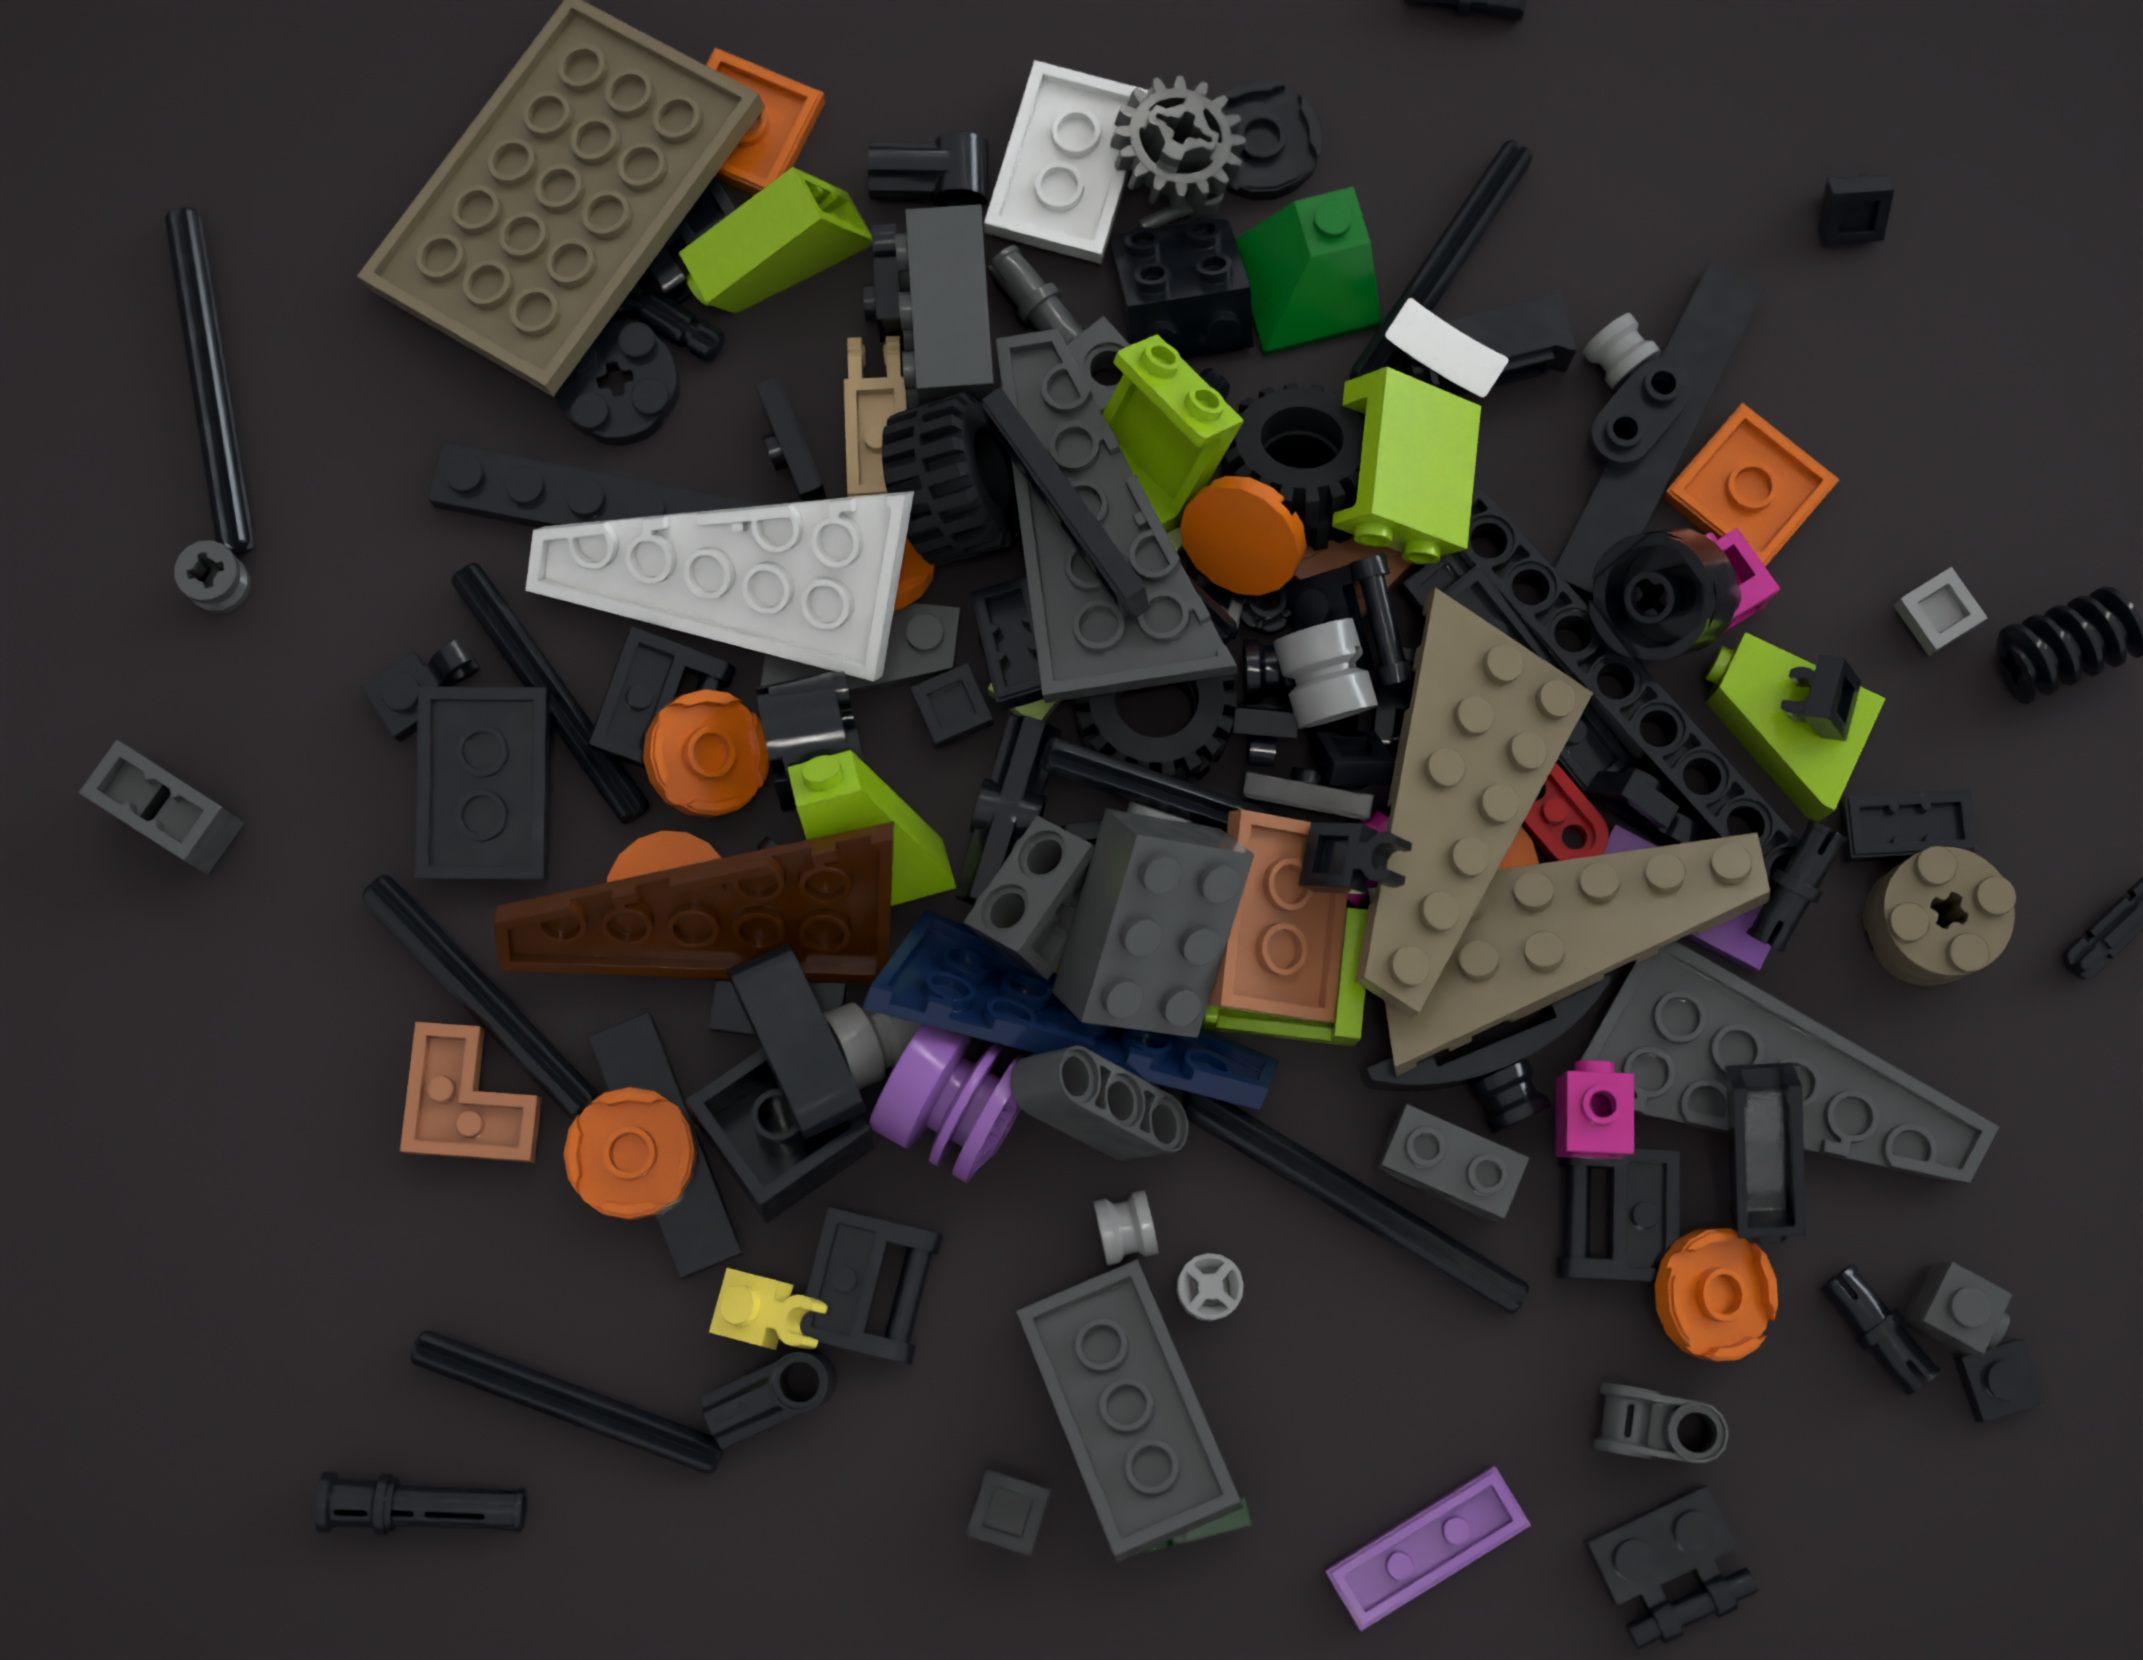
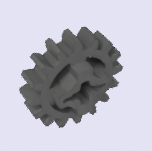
[1110,75,1246,210]

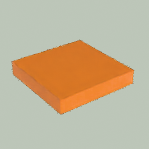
[706,48,825,195]
[1661,402,1840,567]

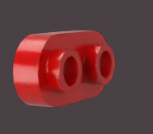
[1521,763,1609,862]

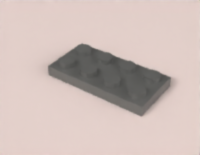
[1016,1259,1243,1562]

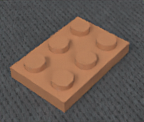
[1208,809,1348,1023]

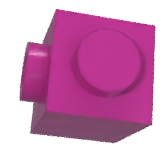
[1556,1060,1634,1159]

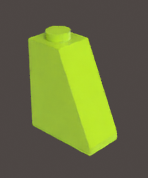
[679,167,872,314]
[1705,632,1886,823]
[787,750,956,906]

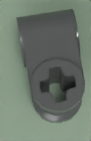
[1592,1382,1729,1463]

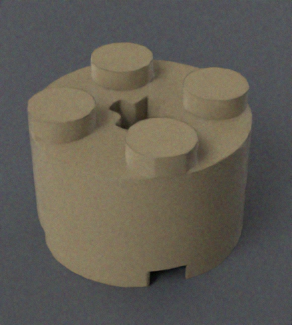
[1862,846,2016,986]

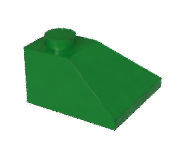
[1235,186,1381,357]

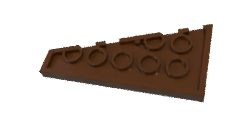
[494,822,894,984]

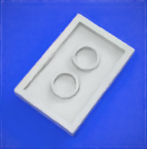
[984,60,1148,264]

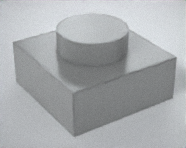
[1893,567,1988,656]

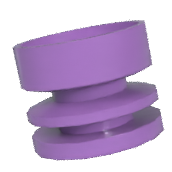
[868,1024,1024,1183]

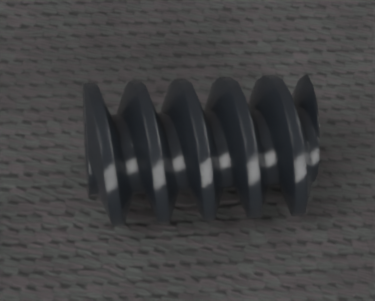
[1997,586,2143,704]

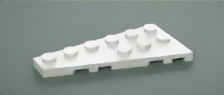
[525,491,914,682]

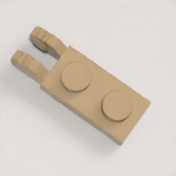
[844,336,908,497]

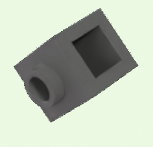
[1902,1261,2013,1355]

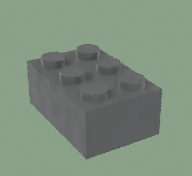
[895,204,994,409]
[1052,809,1254,1038]

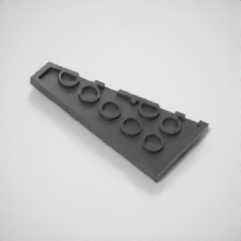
[996,329,1238,703]
[1572,941,2000,1185]

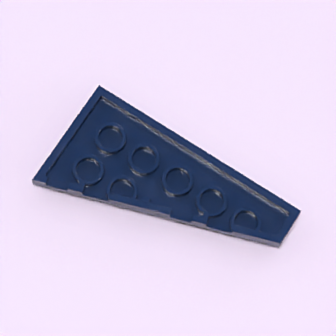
[862,910,1279,1110]

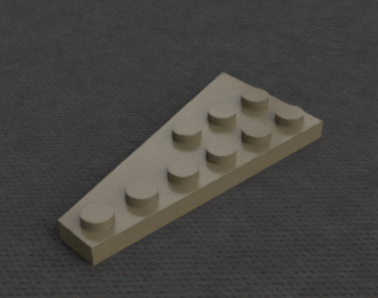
[1355,587,1593,1017]
[1368,832,1770,1077]

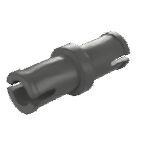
[986,245,1085,345]

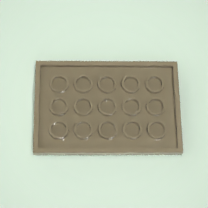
[357,0,765,397]

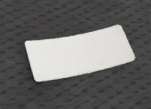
[1385,298,1508,397]

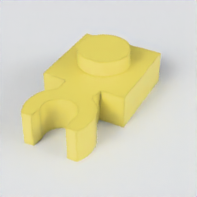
[709,1268,828,1350]

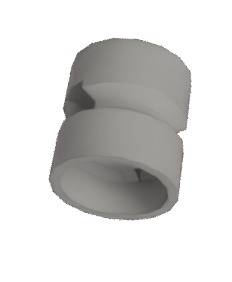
[1273,618,1379,729]
[823,1003,921,1091]

